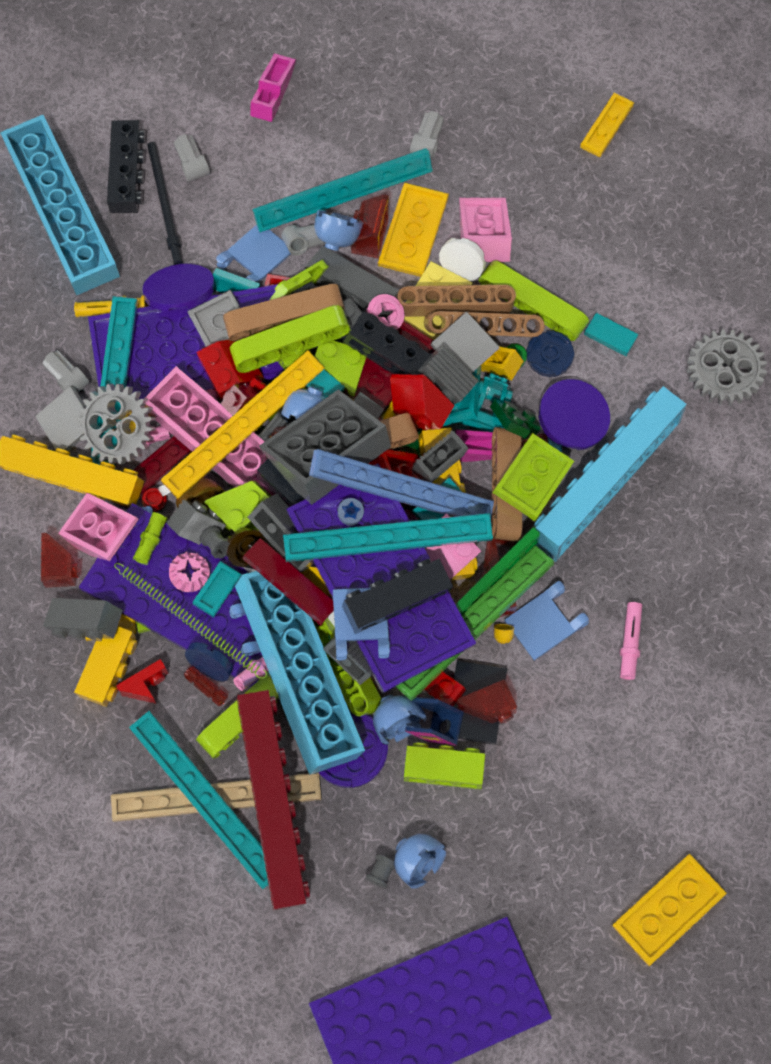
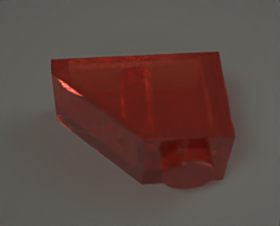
[41,533,80,588]
[456,679,517,724]

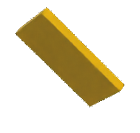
[378,183,449,277]
[612,854,727,966]

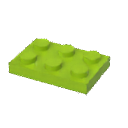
[493,433,574,521]

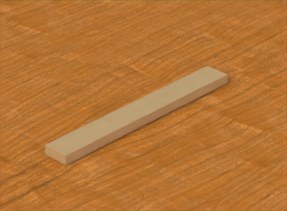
[111,773,321,822]

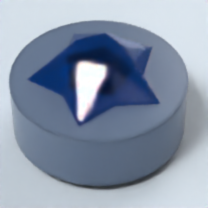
[338,498,364,526]

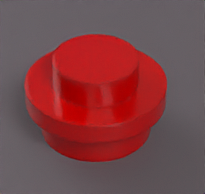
[142,488,167,512]

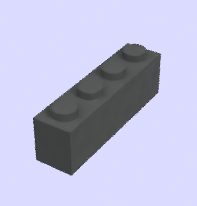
[306,246,399,320]

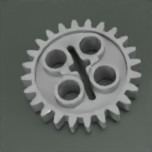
[687,329,767,406]
[77,384,156,464]

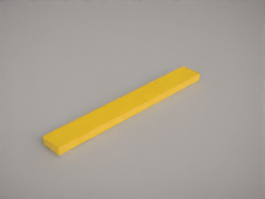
[161,350,325,499]

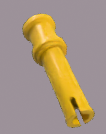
[74,295,149,317]

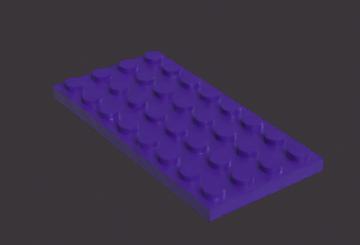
[88,284,285,399]
[287,463,476,693]
[79,503,262,687]
[309,917,552,1064]

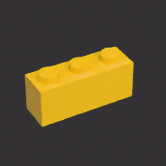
[74,626,137,707]

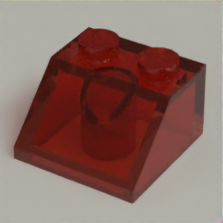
[351,194,389,259]

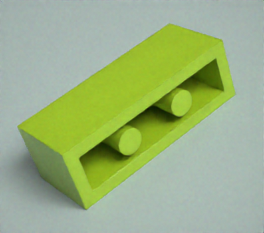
[404,743,485,789]

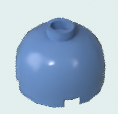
[314,209,363,251]
[281,386,326,419]
[373,695,426,744]
[394,834,446,888]

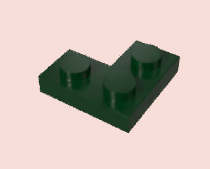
[490,399,541,439]

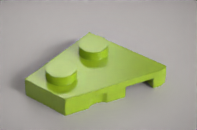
[270,260,328,300]
[315,341,367,396]
[204,481,271,532]

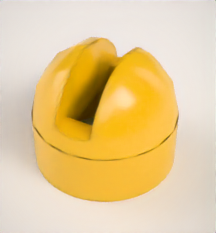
[494,624,514,644]

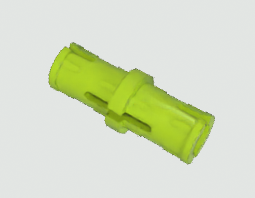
[133,512,167,565]

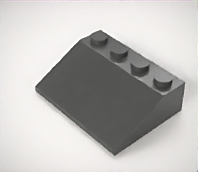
[259,390,391,504]

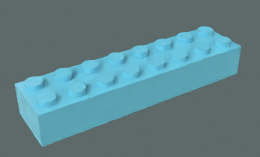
[0,115,120,296]
[534,386,687,562]
[235,571,365,775]

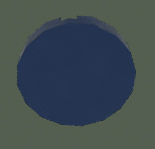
[526,331,575,377]
[185,642,233,682]

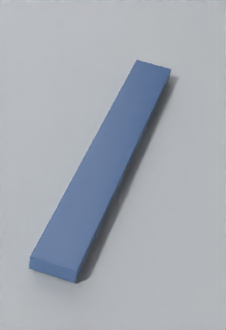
[309,449,494,520]

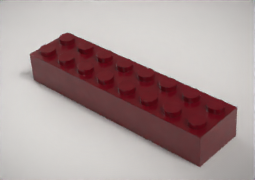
[237,690,310,911]

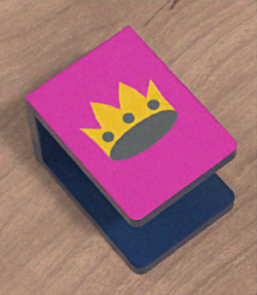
[405,698,464,745]

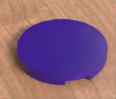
[142,264,214,312]
[538,379,610,450]
[318,710,388,788]

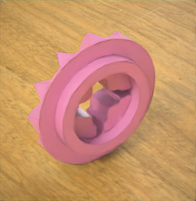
[366,294,404,330]
[169,552,210,592]

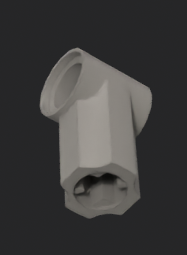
[410,111,444,159]
[174,134,210,182]
[282,225,326,255]
[42,350,90,392]

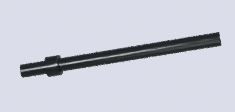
[147,142,183,265]

